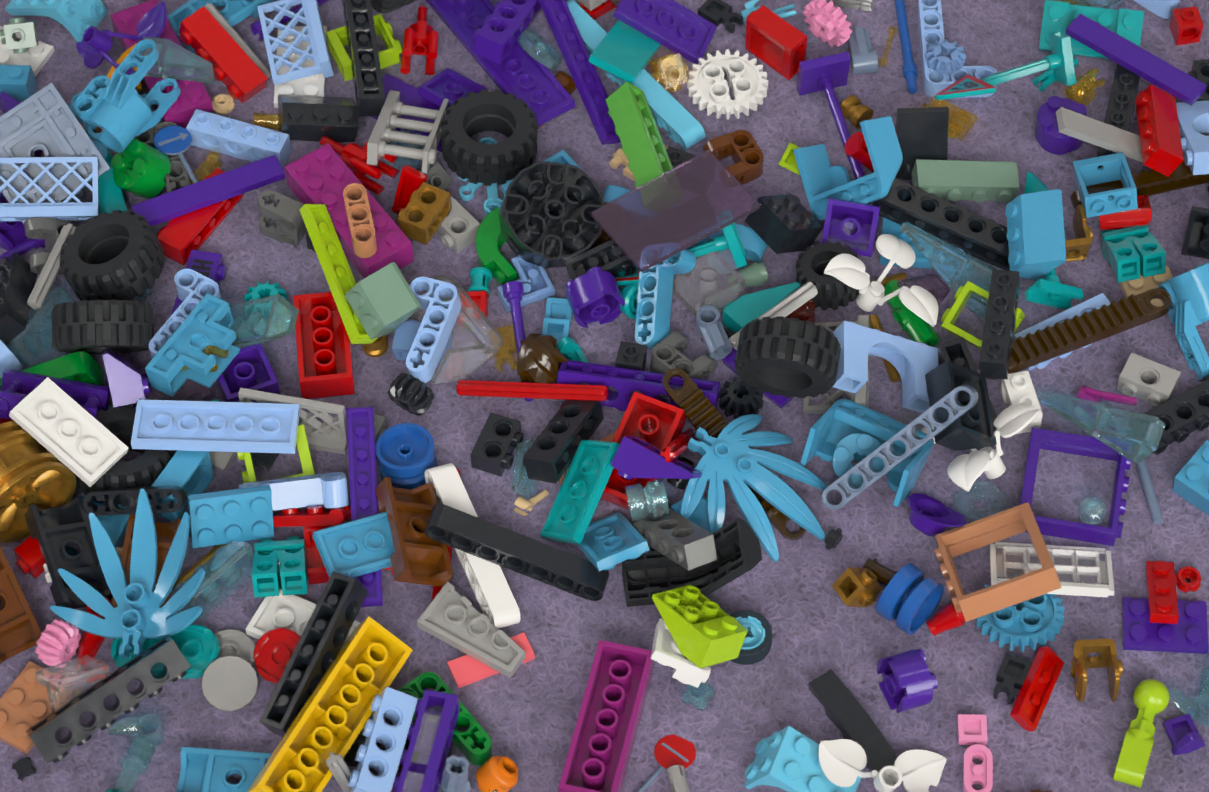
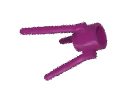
[1076,385,1138,432]

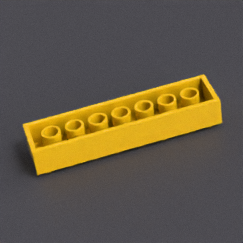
[247,616,413,792]

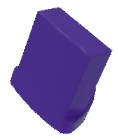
[1162,713,1205,755]

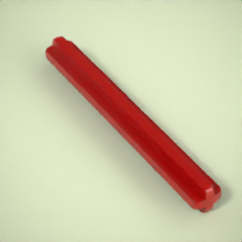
[660,428,698,462]

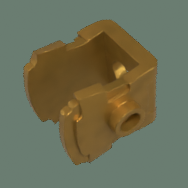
[1065,205,1093,262]
[1071,639,1123,703]

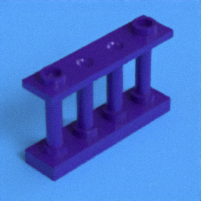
[0,369,110,420]

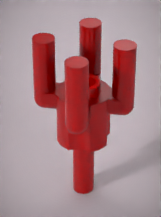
[400,6,439,75]
[320,136,399,195]

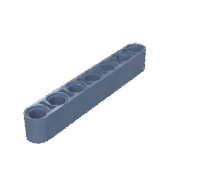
[822,385,978,510]

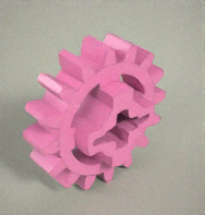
[803,0,852,47]

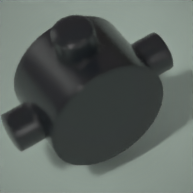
[825,528,843,550]
[12,757,37,781]

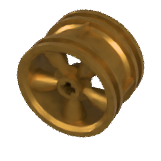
[0,421,76,543]

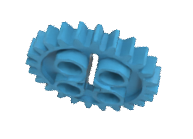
[976,574,1065,652]

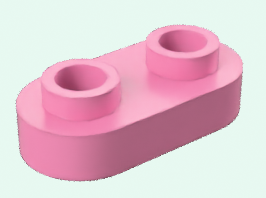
[963,744,993,792]

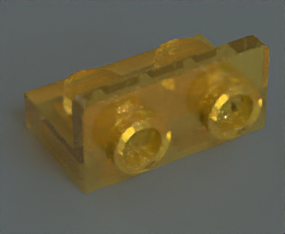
[920,96,978,141]

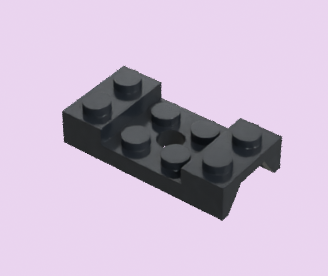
[24,497,113,609]

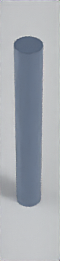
[1133,452,1164,524]

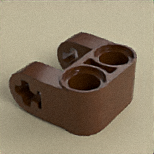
[703,130,764,190]

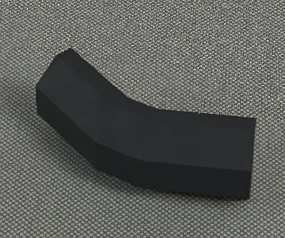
[621,518,762,607]

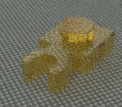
[1064,68,1105,107]
[190,151,222,184]
[488,325,517,372]

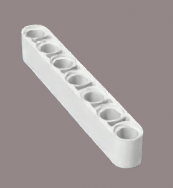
[424,463,520,629]

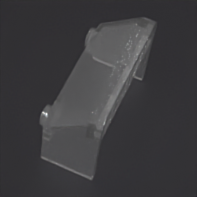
[406,276,504,384]

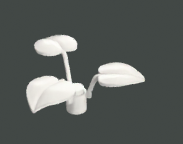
[824,234,938,327]
[921,404,1041,492]
[818,739,947,792]

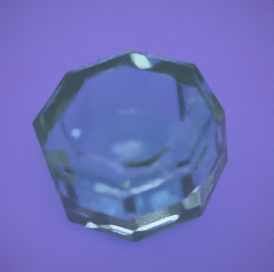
[1079,496,1106,524]

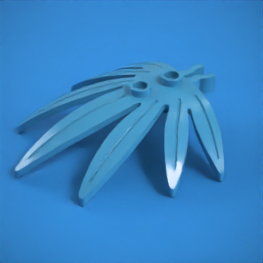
[680,414,828,563]
[50,489,206,659]

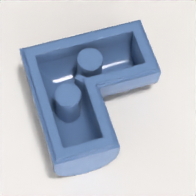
[497,256,555,312]

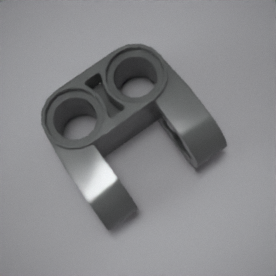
[258,190,307,248]
[24,217,75,275]
[649,331,717,380]

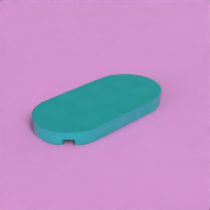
[111,624,221,679]

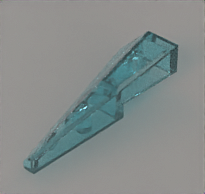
[900,222,1022,326]
[1036,390,1166,464]

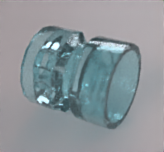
[625,479,670,521]

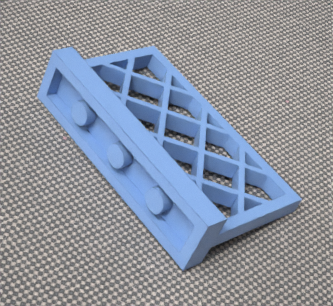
[257,0,334,85]
[0,157,99,222]

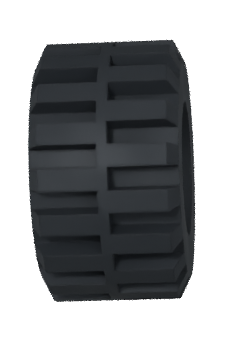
[795,241,860,310]

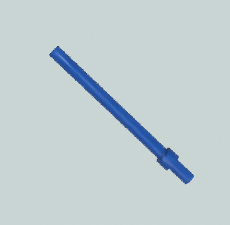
[895,0,918,94]

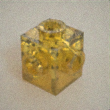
[650,53,689,93]

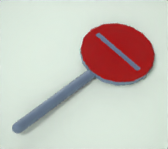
[636,734,696,792]

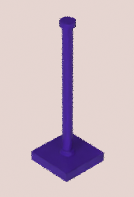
[796,52,865,180]

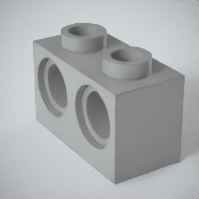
[436,196,480,253]

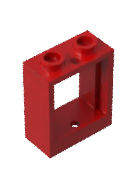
[745,5,807,80]

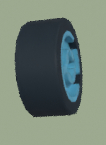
[729,610,772,665]

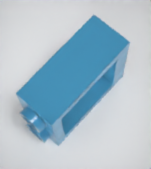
[1073,152,1138,218]
[152,450,214,522]

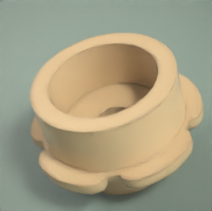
[212,94,235,115]

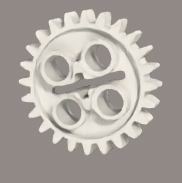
[687,49,768,120]

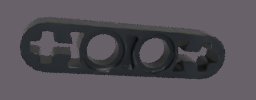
[83,485,187,516]

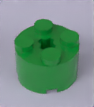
[111,139,171,199]

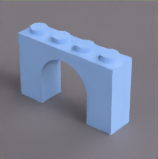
[1176,100,1209,175]
[833,321,938,413]

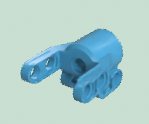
[73,39,181,153]
[1158,262,1209,380]

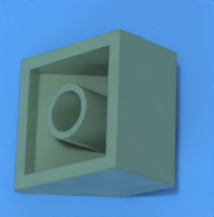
[344,262,421,339]

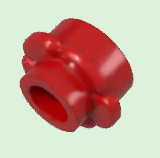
[1175,566,1202,593]

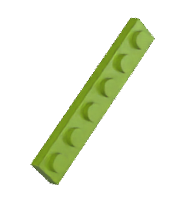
[299,204,377,344]

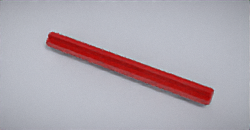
[456,380,608,401]

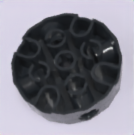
[499,161,605,268]

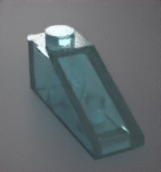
[141,37,215,83]

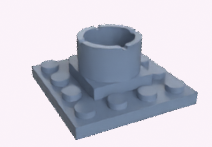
[0,83,110,224]

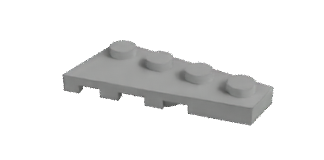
[417,582,526,678]

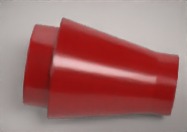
[926,601,965,636]

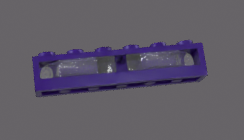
[394,689,460,792]

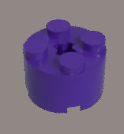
[1034,96,1088,155]
[565,267,625,328]
[877,649,938,713]

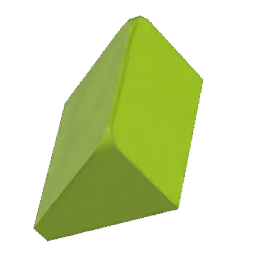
[778,142,801,175]

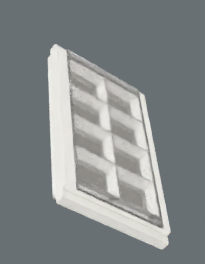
[989,542,1114,597]

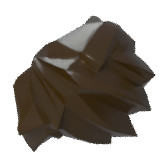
[517,333,568,384]

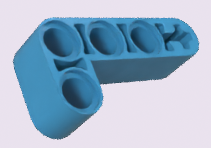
[635,244,696,350]

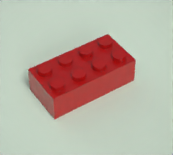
[293,292,355,399]
[600,391,686,512]

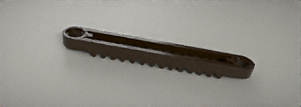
[1070,162,1209,209]
[988,288,1171,380]
[663,368,806,541]

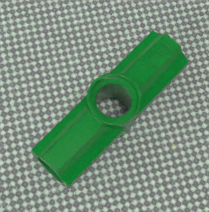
[884,279,939,347]

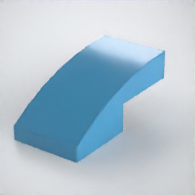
[542,297,572,345]

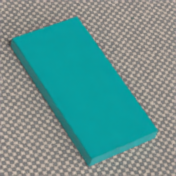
[588,20,662,84]
[539,440,620,544]

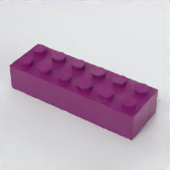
[110,0,214,129]
[284,143,414,278]
[558,640,654,792]

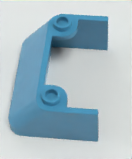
[793,116,903,220]
[800,399,934,507]

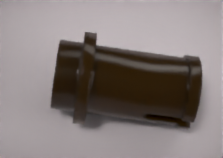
[863,558,897,585]

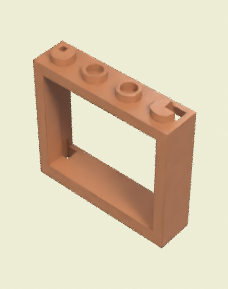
[934,502,1062,622]

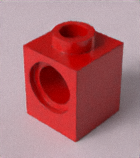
[1169,6,1204,45]

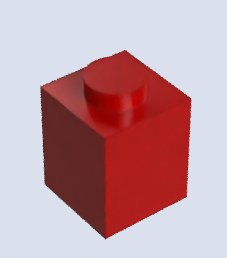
[14,536,46,578]

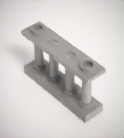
[367,90,449,174]

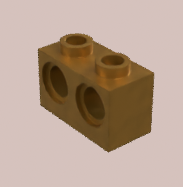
[397,182,452,245]

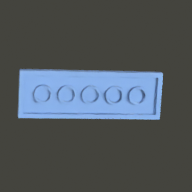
[131,399,300,454]

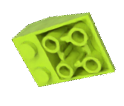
[652,585,748,669]

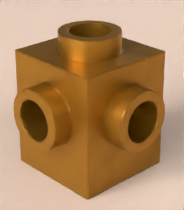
[832,567,882,607]

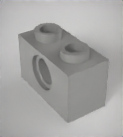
[1117,353,1181,407]

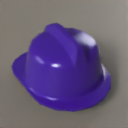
[907,493,966,536]

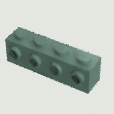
[912,159,1020,203]

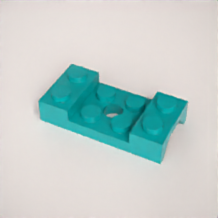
[1038,0,1144,59]

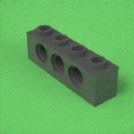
[631,503,717,571]

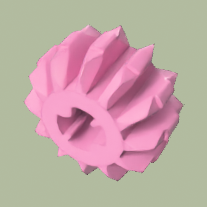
[35,619,81,668]

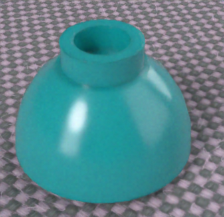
[620,283,639,319]

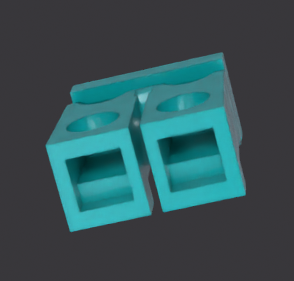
[1101,225,1166,283]
[252,536,308,598]

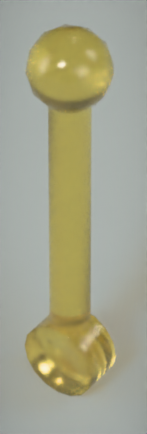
[879,26,897,67]

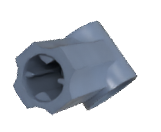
[848,27,878,75]
[696,305,732,360]
[438,755,471,792]

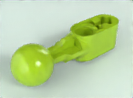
[1113,679,1170,788]

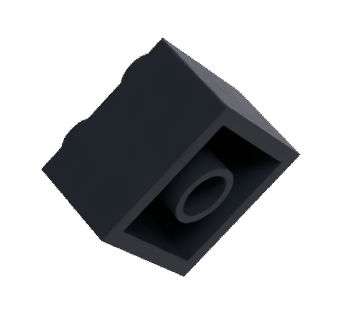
[745,194,823,254]

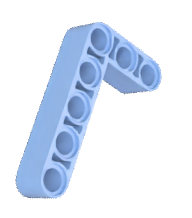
[917,0,997,98]

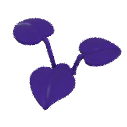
[76,1,166,75]

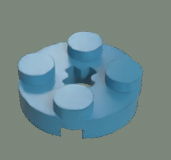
[831,433,885,487]

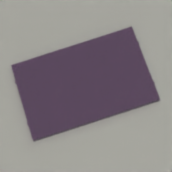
[591,150,760,272]

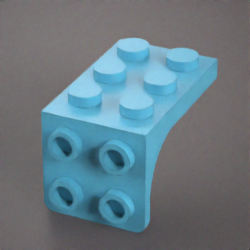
[5,0,107,42]
[744,726,863,792]

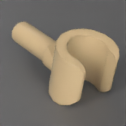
[514,489,549,516]

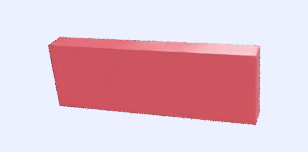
[447,633,535,688]

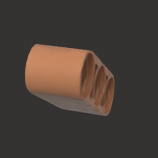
[343,183,377,258]

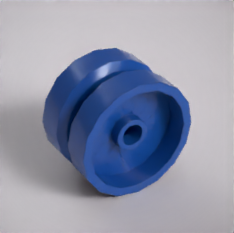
[375,423,438,490]
[876,563,944,635]

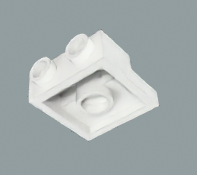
[651,618,711,688]

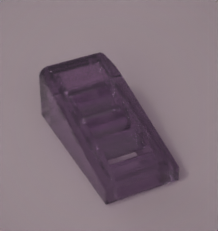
[897,274,950,304]

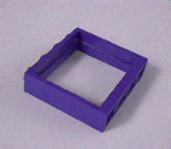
[1020,427,1132,546]

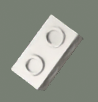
[1000,370,1043,434]

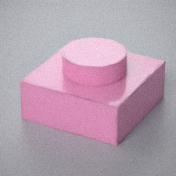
[957,714,988,745]

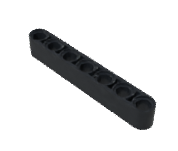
[425,504,610,601]

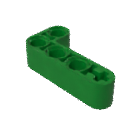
[0,352,105,390]
[397,672,492,766]

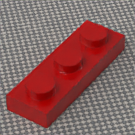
[1145,561,1179,624]
[1010,646,1064,731]

